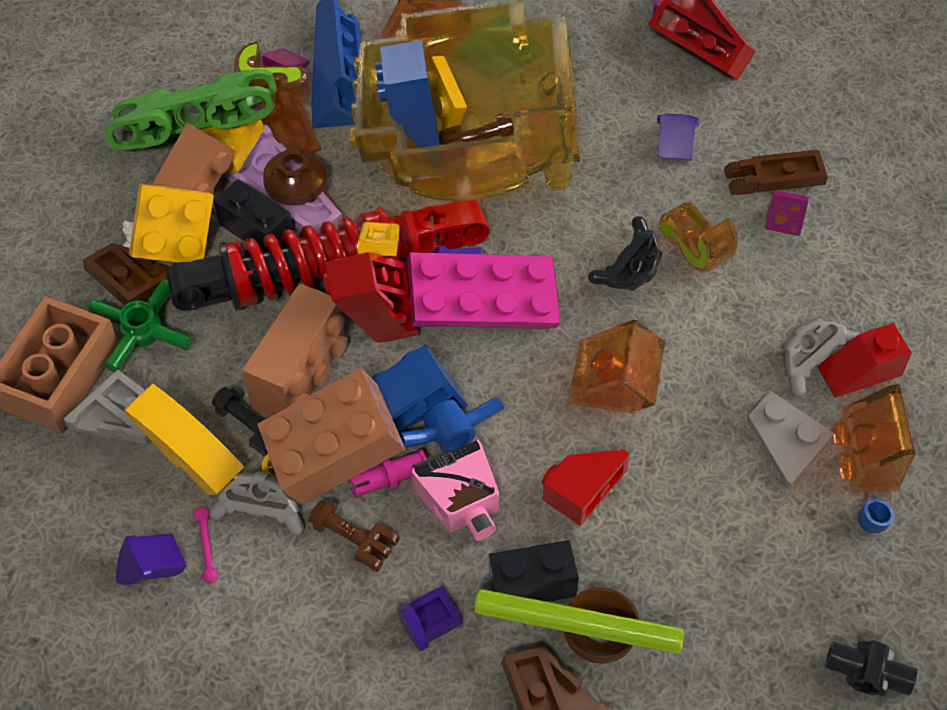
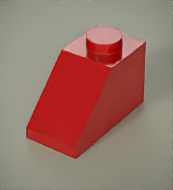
[818,323,912,398]
[541,449,629,526]

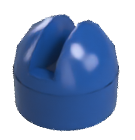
[858,498,894,534]

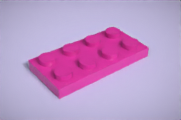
[407,252,560,329]

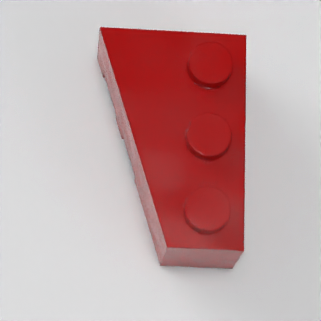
[648,0,756,79]
[324,252,419,343]

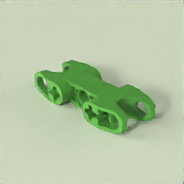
[104,69,277,150]

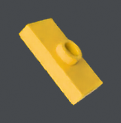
[358,222,400,256]

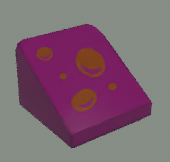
[262,48,310,84]
[765,190,809,236]

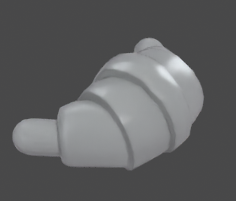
[782,318,859,397]
[209,471,304,535]

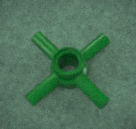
[89,279,192,372]

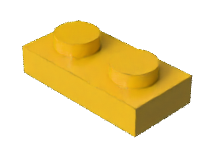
[427,56,467,129]

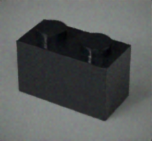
[213,179,294,252]
[489,540,579,602]

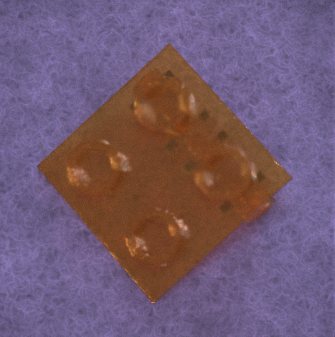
[261,91,321,153]

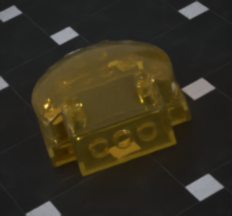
[349,0,580,201]

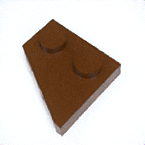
[83,243,176,306]
[501,646,609,710]

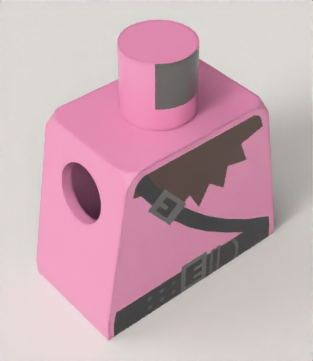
[411,440,499,541]

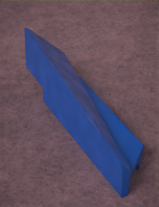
[311,0,367,129]

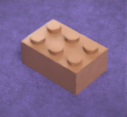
[242,283,348,417]
[0,296,119,433]
[257,368,406,505]

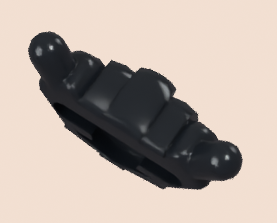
[588,216,662,291]

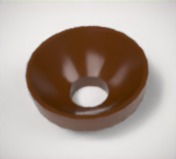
[263,149,327,205]
[563,587,639,664]

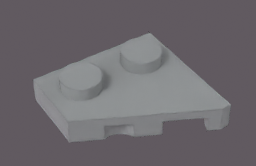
[63,370,151,445]
[747,391,835,489]

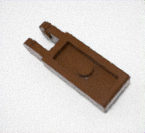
[724,150,828,196]

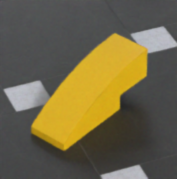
[123,384,244,495]

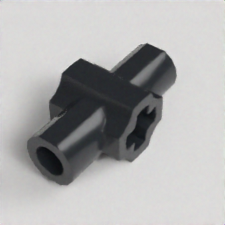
[825,640,918,696]

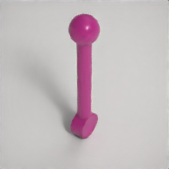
[194,507,218,583]

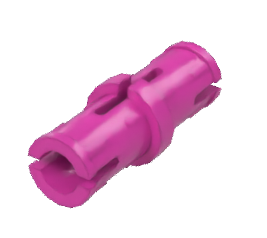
[348,449,427,499]

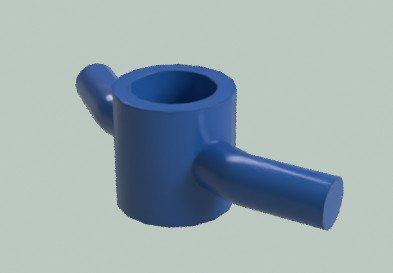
[399,396,504,454]

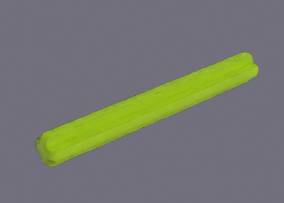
[474,589,684,654]

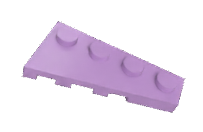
[222,124,342,234]

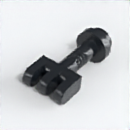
[212,387,268,457]

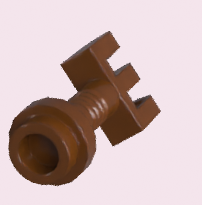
[439,113,516,159]
[308,501,400,572]

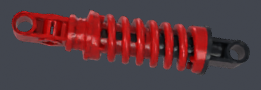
[166,198,490,311]

